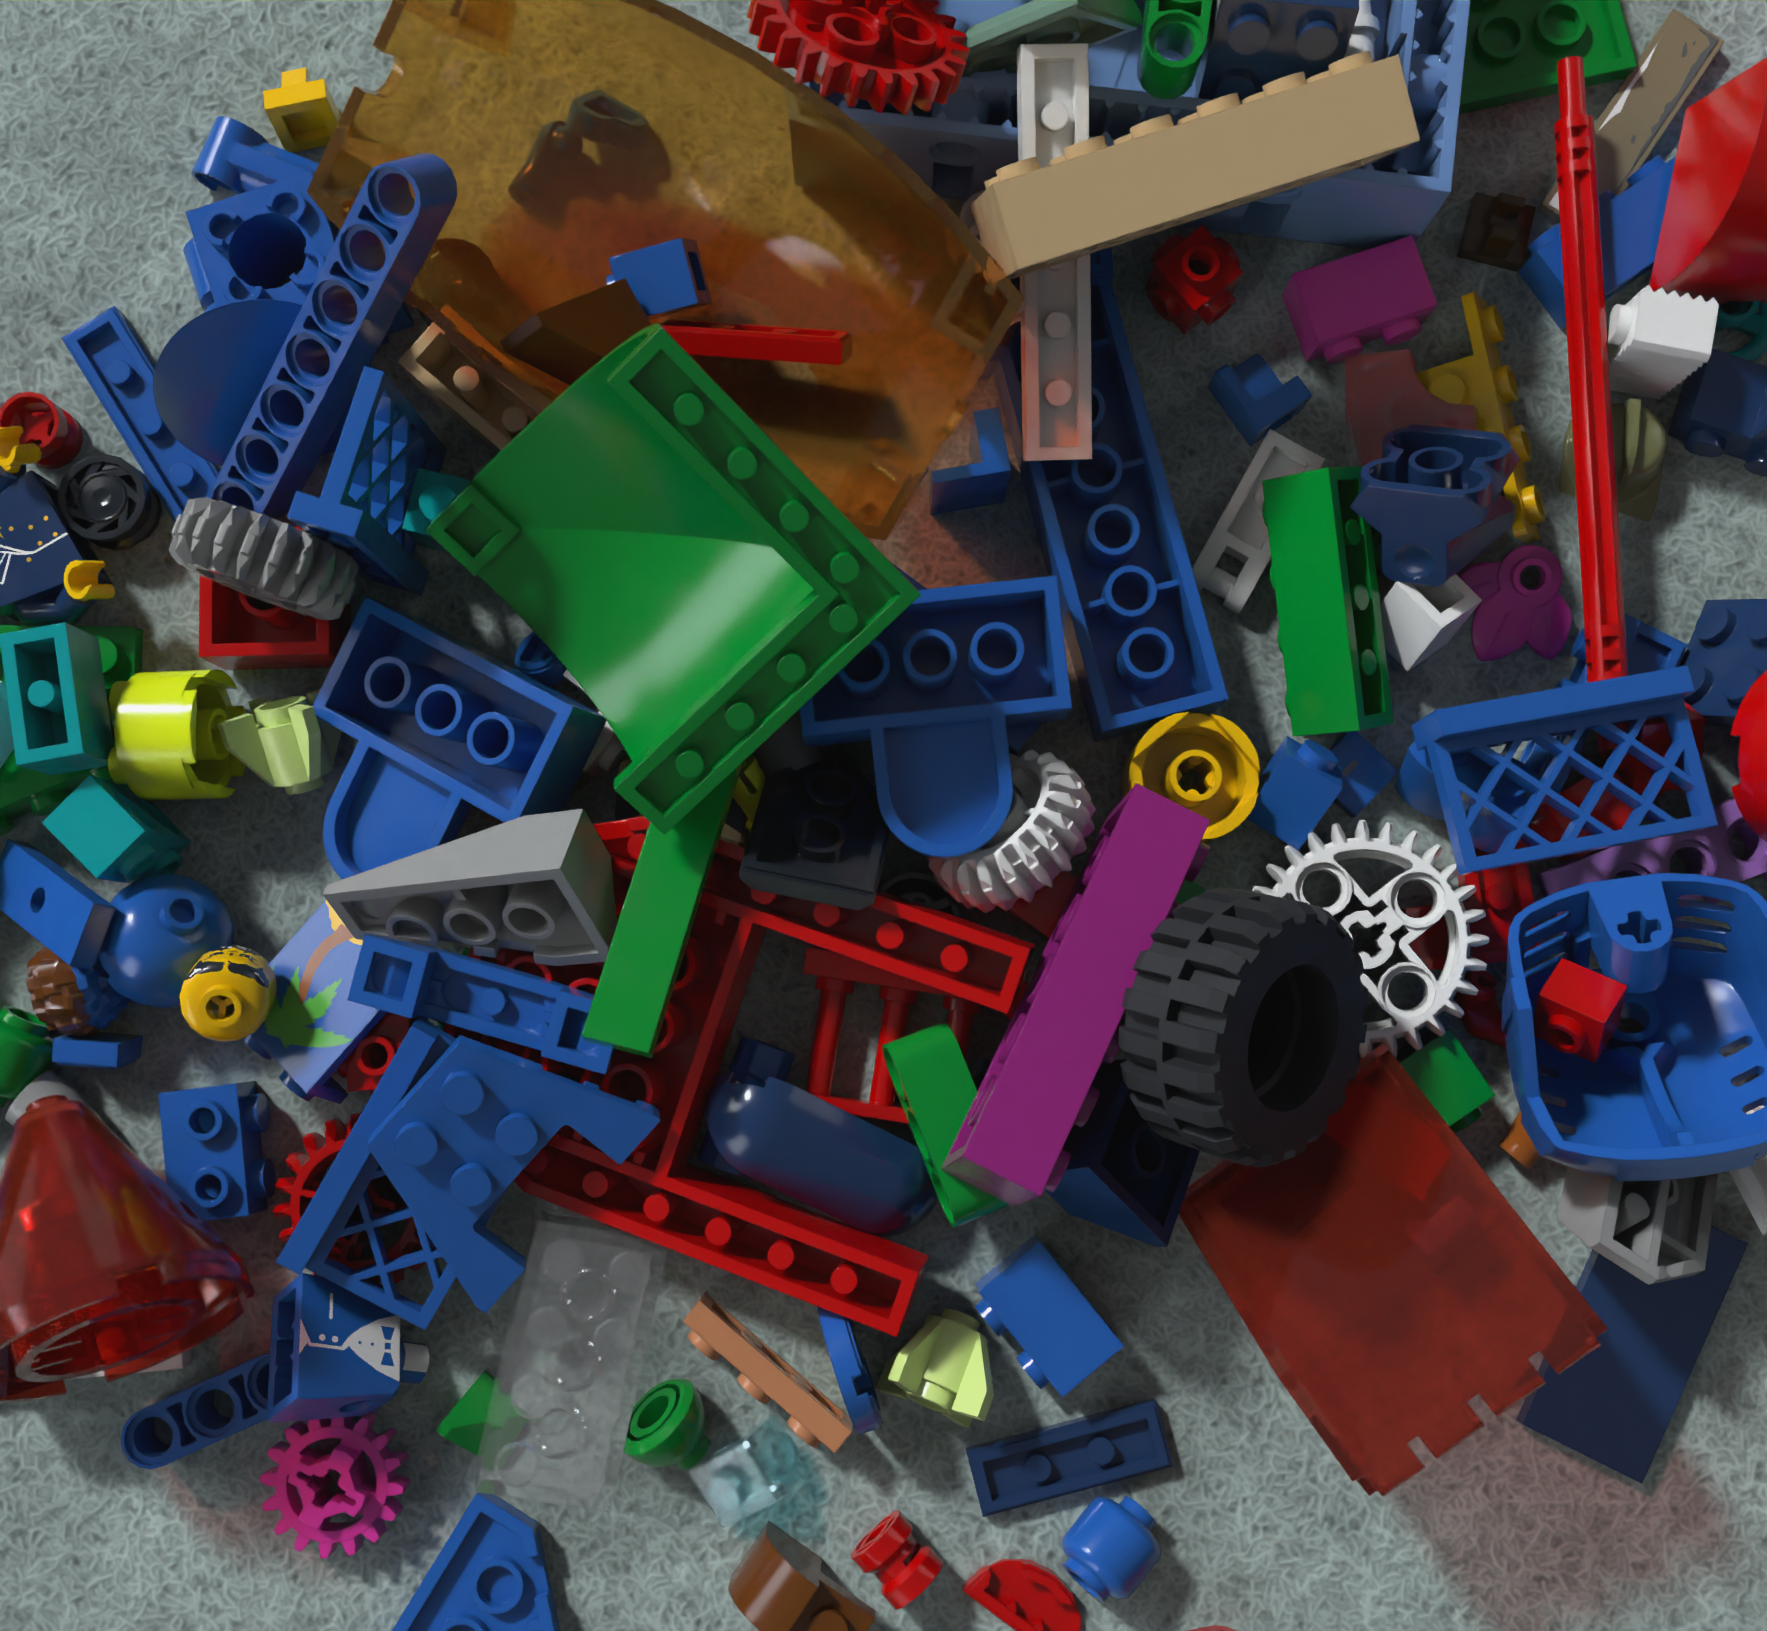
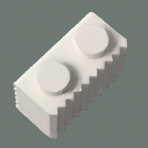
[1606,285,1719,400]

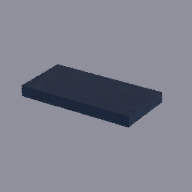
[1516,1226,1748,1484]

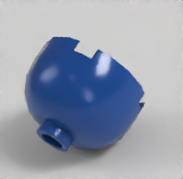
[96,873,235,1008]

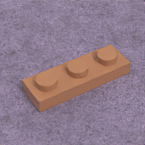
[682,1292,853,1453]

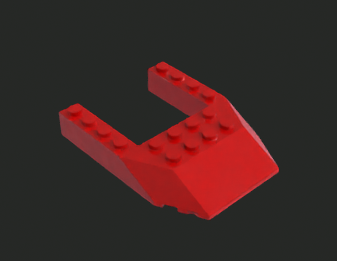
[443,816,1036,1337]

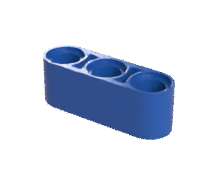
[120,1350,270,1469]

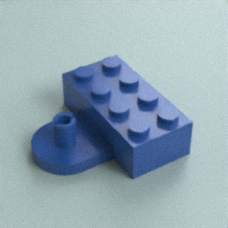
[800,576,1072,859]
[313,596,606,879]

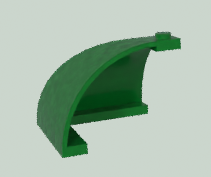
[425,324,921,835]

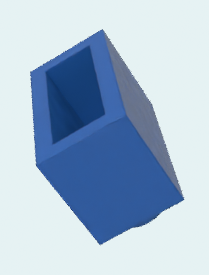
[975,1234,1124,1398]

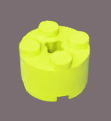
[108,669,246,801]

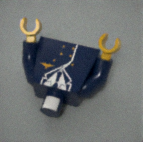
[0,426,115,626]

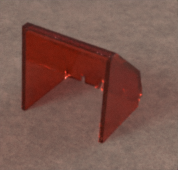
[1179,1043,1608,1497]

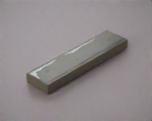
[1537,9,1725,223]

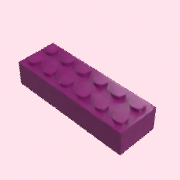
[941,783,1210,1206]

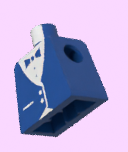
[267,1273,429,1422]

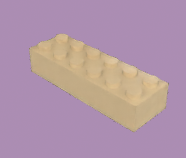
[970,50,1420,285]

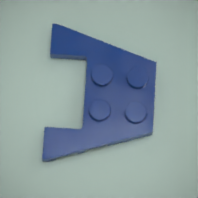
[367,1035,661,1314]

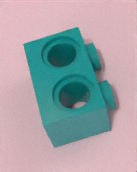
[42,775,191,884]

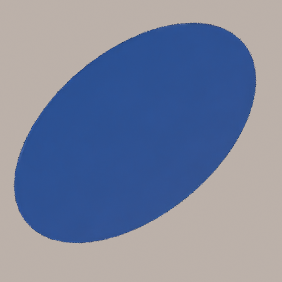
[153,299,372,466]

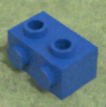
[158,1081,276,1225]

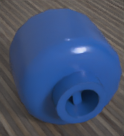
[1062,1496,1161,1603]

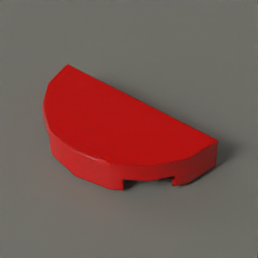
[962,1559,1081,1631]

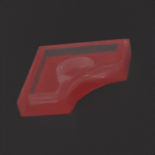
[1345,349,1478,467]

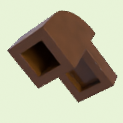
[728,1520,876,1631]

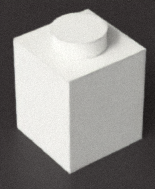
[1380,574,1482,671]

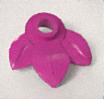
[1458,545,1571,661]

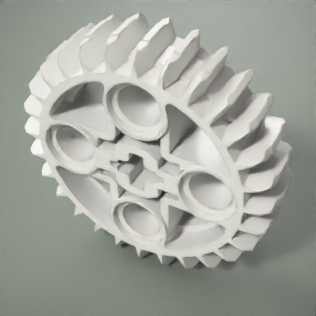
[1252,820,1489,1061]

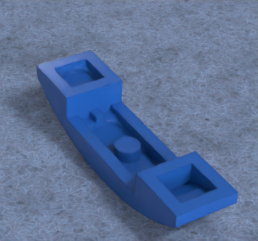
[347,934,615,1075]

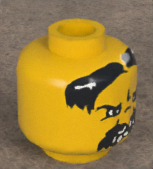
[179,945,277,1042]

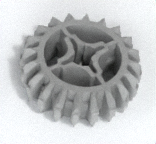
[168,497,359,621]

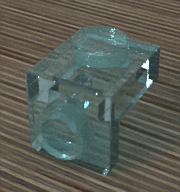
[689,1415,808,1529]

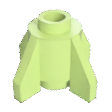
[217,689,342,795]
[876,1308,994,1428]

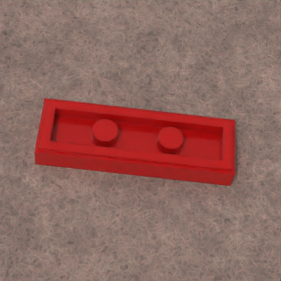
[660,319,853,365]

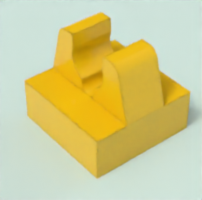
[263,67,346,153]

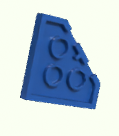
[392,1486,561,1631]

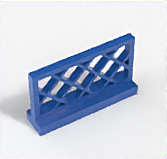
[287,366,447,596]
[1411,665,1718,876]
[276,1016,508,1330]

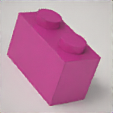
[1282,235,1438,364]

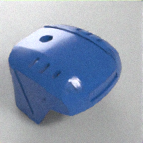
[1501,873,1767,1181]

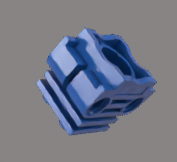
[183,170,415,345]

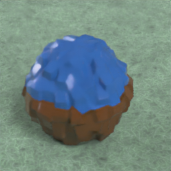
[26,947,132,1037]

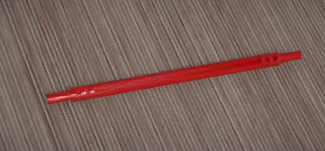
[1554,56,1629,752]

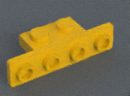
[1417,291,1545,543]

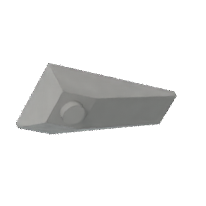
[323,809,617,966]

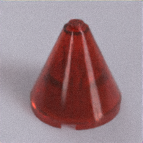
[0,1095,255,1404]

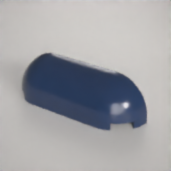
[706,1072,938,1236]

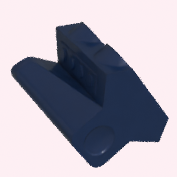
[1350,424,1520,587]

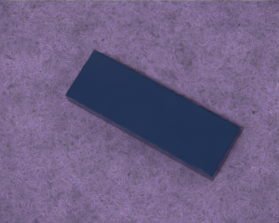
[966,1398,1173,1517]

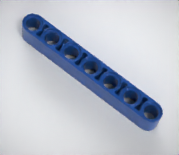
[209,153,458,519]

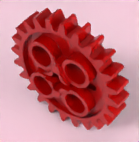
[747,0,969,115]

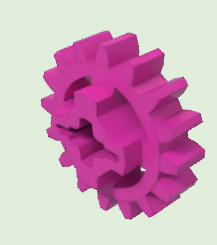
[260,1412,411,1559]

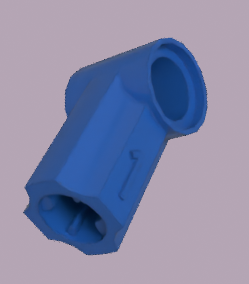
[191,116,329,194]

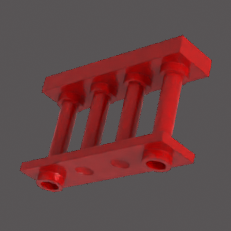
[803,947,1029,1123]

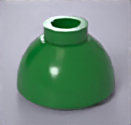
[621,1378,710,1470]

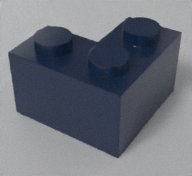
[1667,348,1767,477]

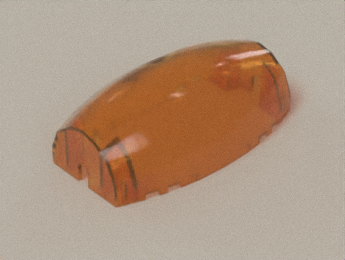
[307,0,1027,541]

